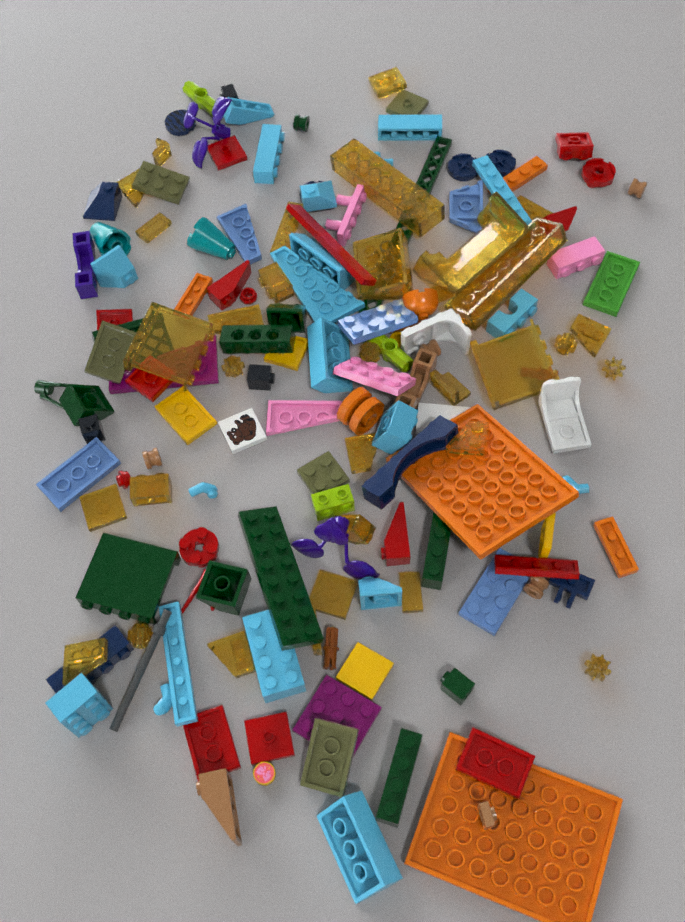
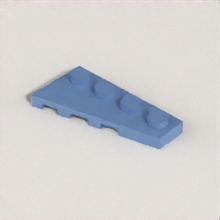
[217,204,262,264]

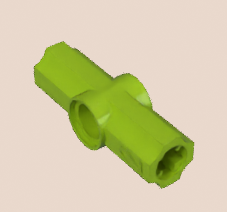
[182,80,215,116]
[367,335,414,373]

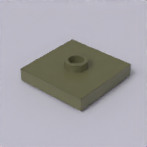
[386,89,429,115]

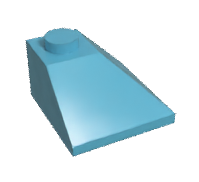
[299,180,337,212]
[90,245,138,288]
[358,576,402,610]

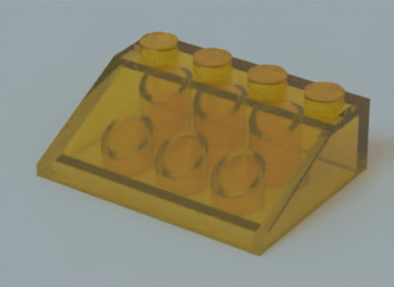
[353,228,413,300]

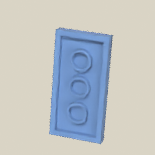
[338,299,418,345]
[36,437,121,512]
[459,548,530,636]

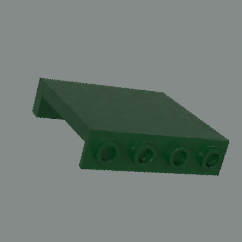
[75,532,181,626]

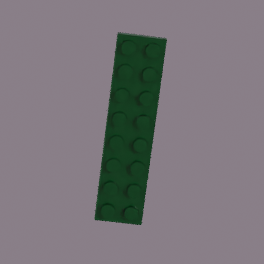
[238,506,324,651]

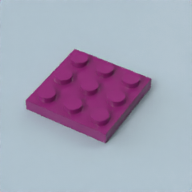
[292,675,382,757]

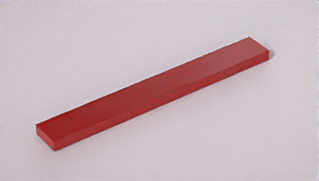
[286,203,377,286]

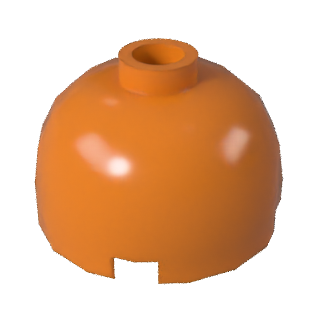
[403,288,439,320]

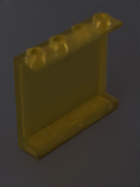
[123,302,215,391]
[470,319,560,410]

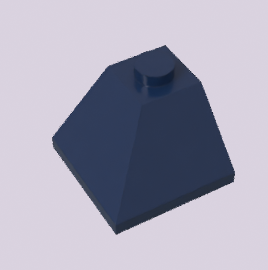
[83,181,123,221]

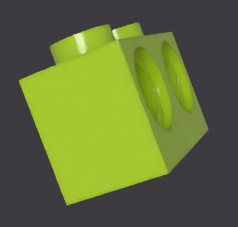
[311,484,355,521]

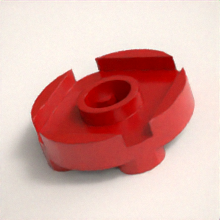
[581,158,616,188]
[179,527,220,568]

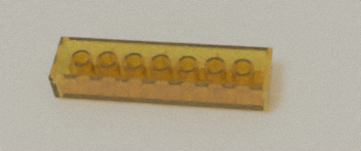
[330,138,445,237]
[444,217,568,331]

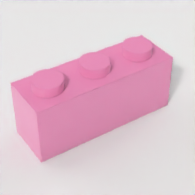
[547,236,605,279]

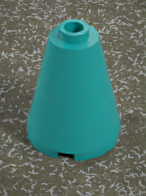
[187,217,236,260]
[90,222,132,256]

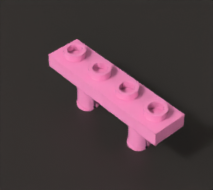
[325,184,367,246]

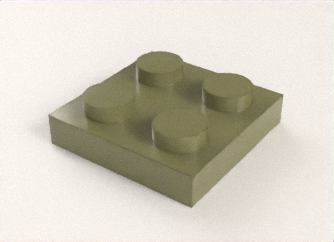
[297,451,350,494]

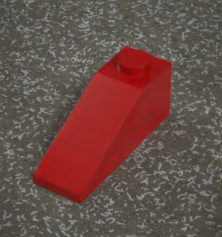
[207,260,252,311]
[381,502,411,567]

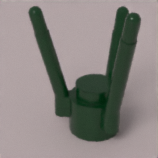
[34,380,79,409]

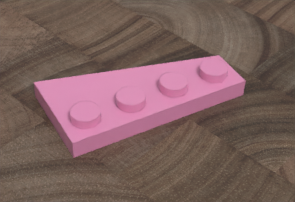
[266,400,342,436]

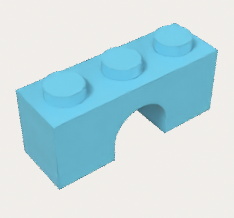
[486,288,538,343]

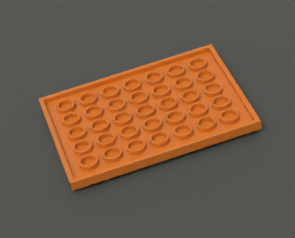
[385,404,579,560]
[404,732,623,922]

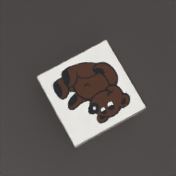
[218,408,267,454]

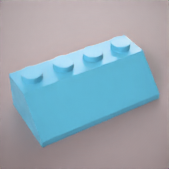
[289,233,355,290]
[307,317,353,393]
[317,791,403,904]

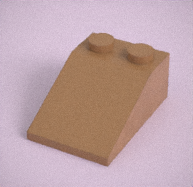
[196,768,242,846]

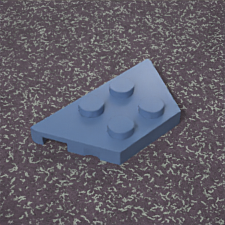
[449,180,484,235]

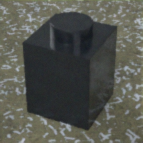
[247,364,275,391]
[78,414,106,444]

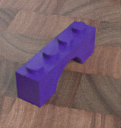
[72,231,98,299]

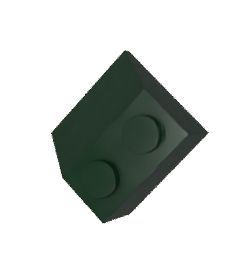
[266,303,307,333]
[59,384,115,426]
[196,560,252,616]

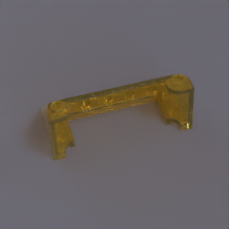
[412,191,529,294]

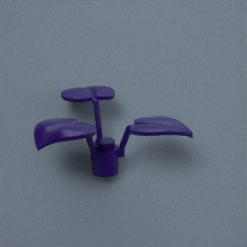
[184,97,232,169]
[291,516,380,580]

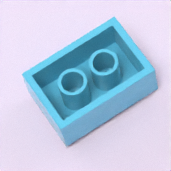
[45,673,113,738]

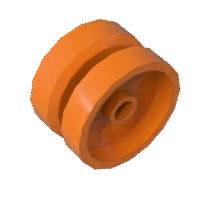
[337,387,384,436]

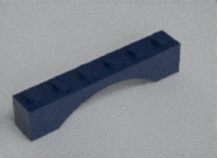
[361,415,459,510]

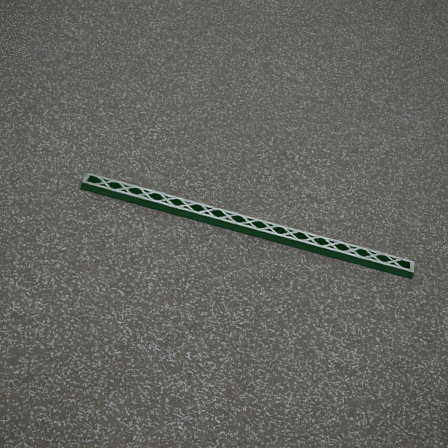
[359,136,452,344]

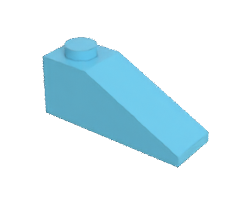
[223,97,274,125]

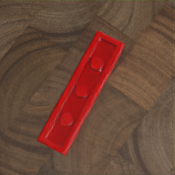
[494,555,580,580]

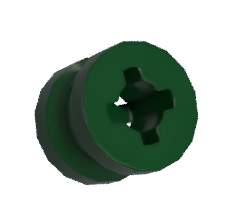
[293,114,310,132]

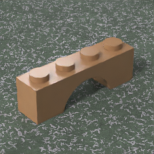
[393,348,437,409]

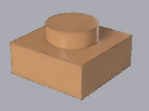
[477,801,497,830]

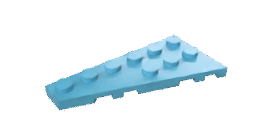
[270,246,365,323]

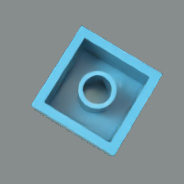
[372,400,418,455]

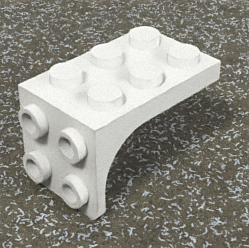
[401,308,472,356]
[538,377,592,453]

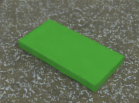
[583,251,640,317]

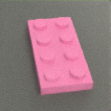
[333,357,416,396]

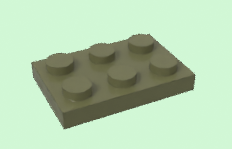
[132,160,190,205]
[84,321,137,384]
[300,718,359,797]

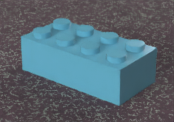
[242,610,306,703]

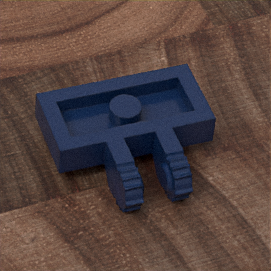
[549,574,595,609]

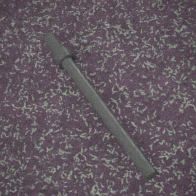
[109,609,172,732]

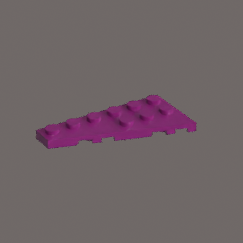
[109,335,219,394]

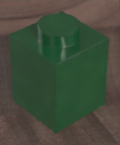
[440,667,475,705]

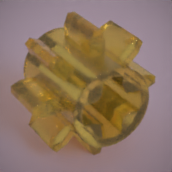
[554,333,578,355]
[359,342,381,363]
[221,355,245,378]
[602,356,626,380]
[128,623,153,649]
[584,654,612,681]

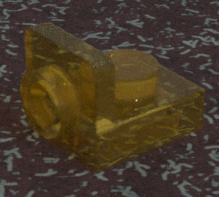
[152,138,172,167]

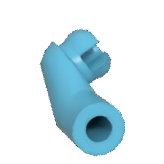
[562,475,589,494]
[153,683,172,716]

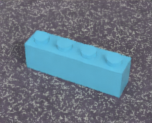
[378,115,442,141]
[253,124,285,184]

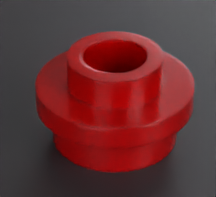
[240,287,257,304]
[116,470,132,489]

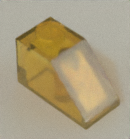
[340,514,376,545]

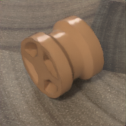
[628,178,647,199]
[420,339,441,357]
[142,447,163,470]
[523,576,549,599]

